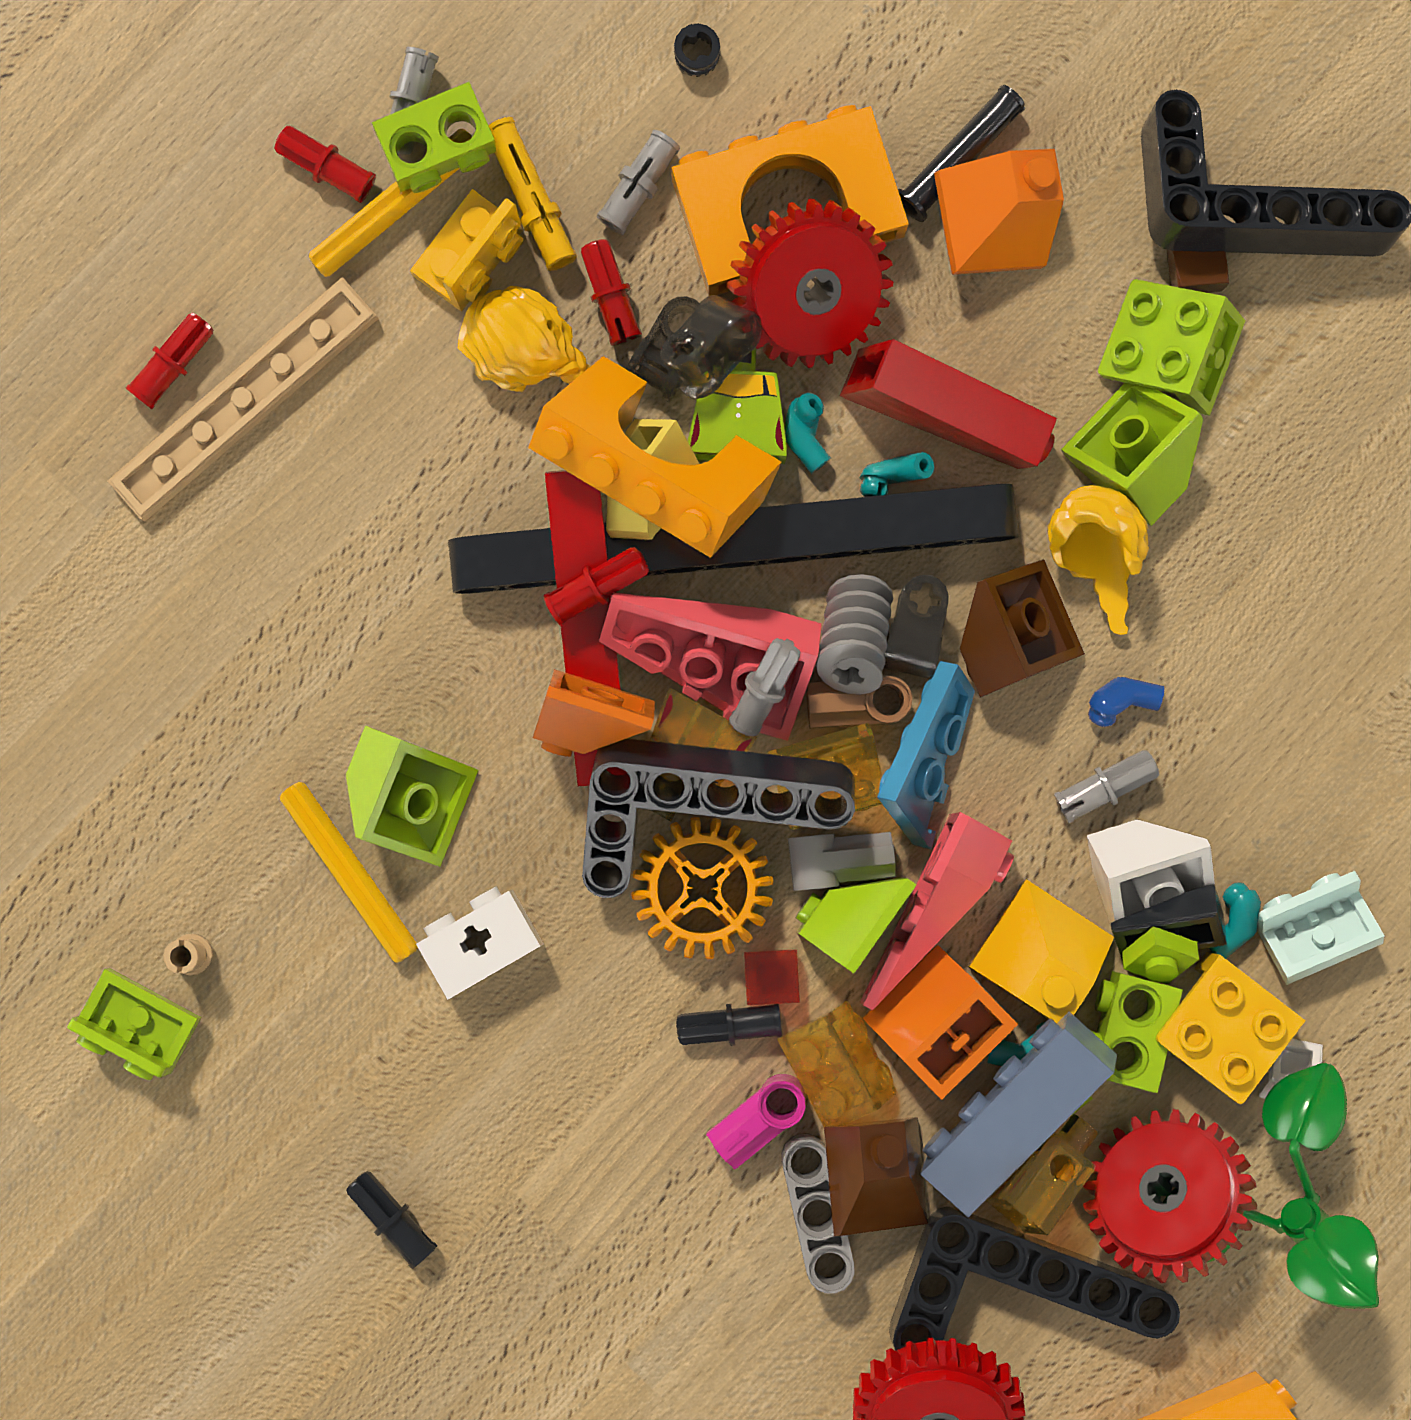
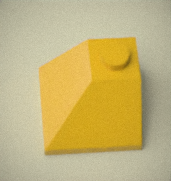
[969,879,1114,1023]

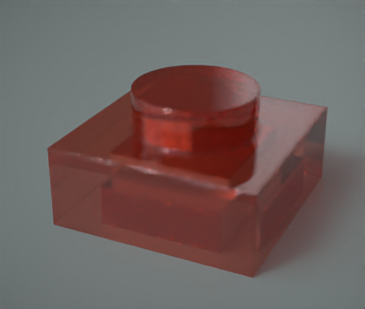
[744,949,800,1005]

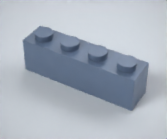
[920,1012,1117,1217]

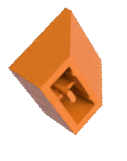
[862,945,1018,1100]

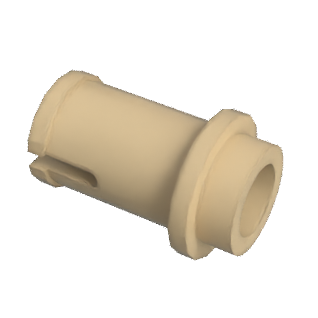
[163,934,213,976]

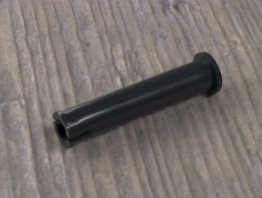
[898,85,1025,222]

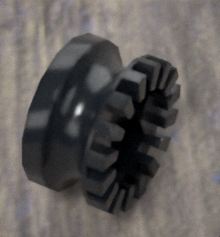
[674,23,720,77]

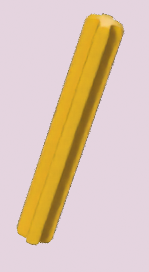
[309,128,472,277]
[280,782,418,963]

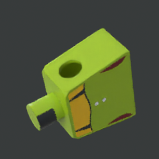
[688,342,787,464]

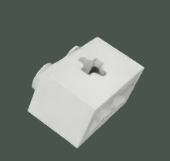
[416,886,544,1000]

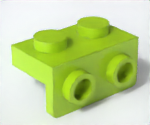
[67,968,202,1080]

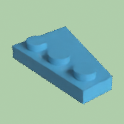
[877,661,975,850]

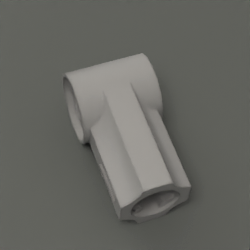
[788,832,896,891]

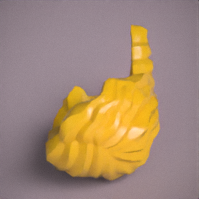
[457,286,591,392]
[1047,485,1149,635]

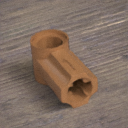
[807,676,912,729]

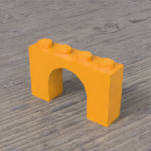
[671,105,909,297]
[528,356,781,558]

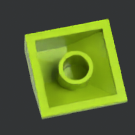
[1061,383,1204,526]
[346,725,479,867]
[795,877,917,973]

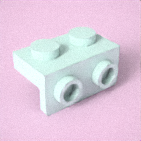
[1257,871,1385,985]

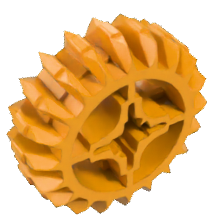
[631,817,774,959]

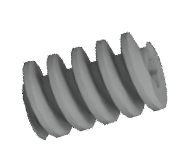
[816,574,893,695]

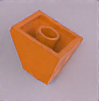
[934,149,1064,275]
[533,669,655,757]

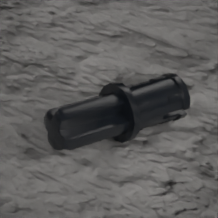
[676,1003,782,1046]
[346,1171,438,1269]

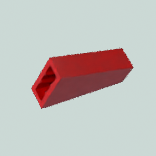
[839,339,1057,469]

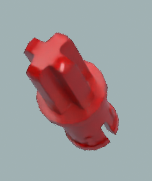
[274,126,376,203]
[581,239,642,346]
[125,313,214,409]
[544,547,649,625]

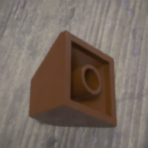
[960,559,1085,698]
[824,1117,928,1236]

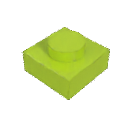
[1122,926,1199,984]

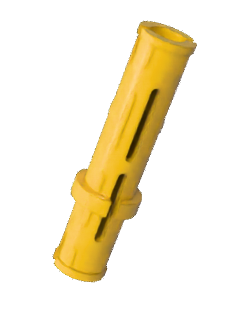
[488,117,577,271]

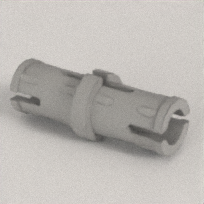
[597,130,680,235]

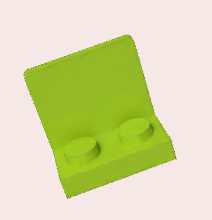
[1098,279,1246,416]

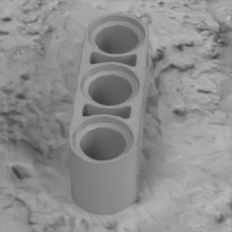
[781,1133,854,1294]

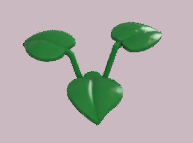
[1163,1063,1379,1309]

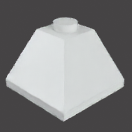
[1087,820,1215,926]

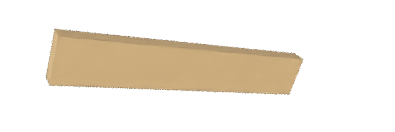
[107,277,378,522]

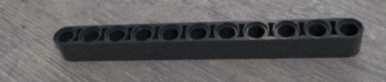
[448,484,1019,594]

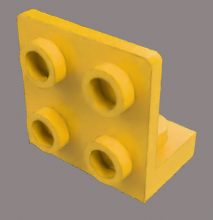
[410,189,523,312]
[1156,952,1306,1104]

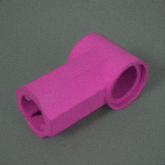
[706,1074,806,1170]

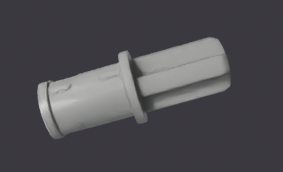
[389,47,439,155]
[729,638,800,736]
[1054,750,1159,824]

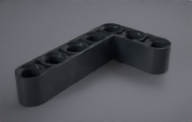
[1141,89,1411,257]
[582,738,855,898]
[889,1207,1180,1351]

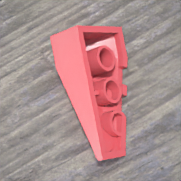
[599,592,822,741]
[860,812,1014,1010]

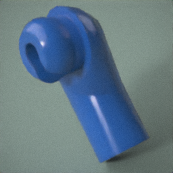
[1088,677,1164,727]

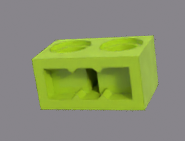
[372,82,496,193]
[1091,971,1183,1093]

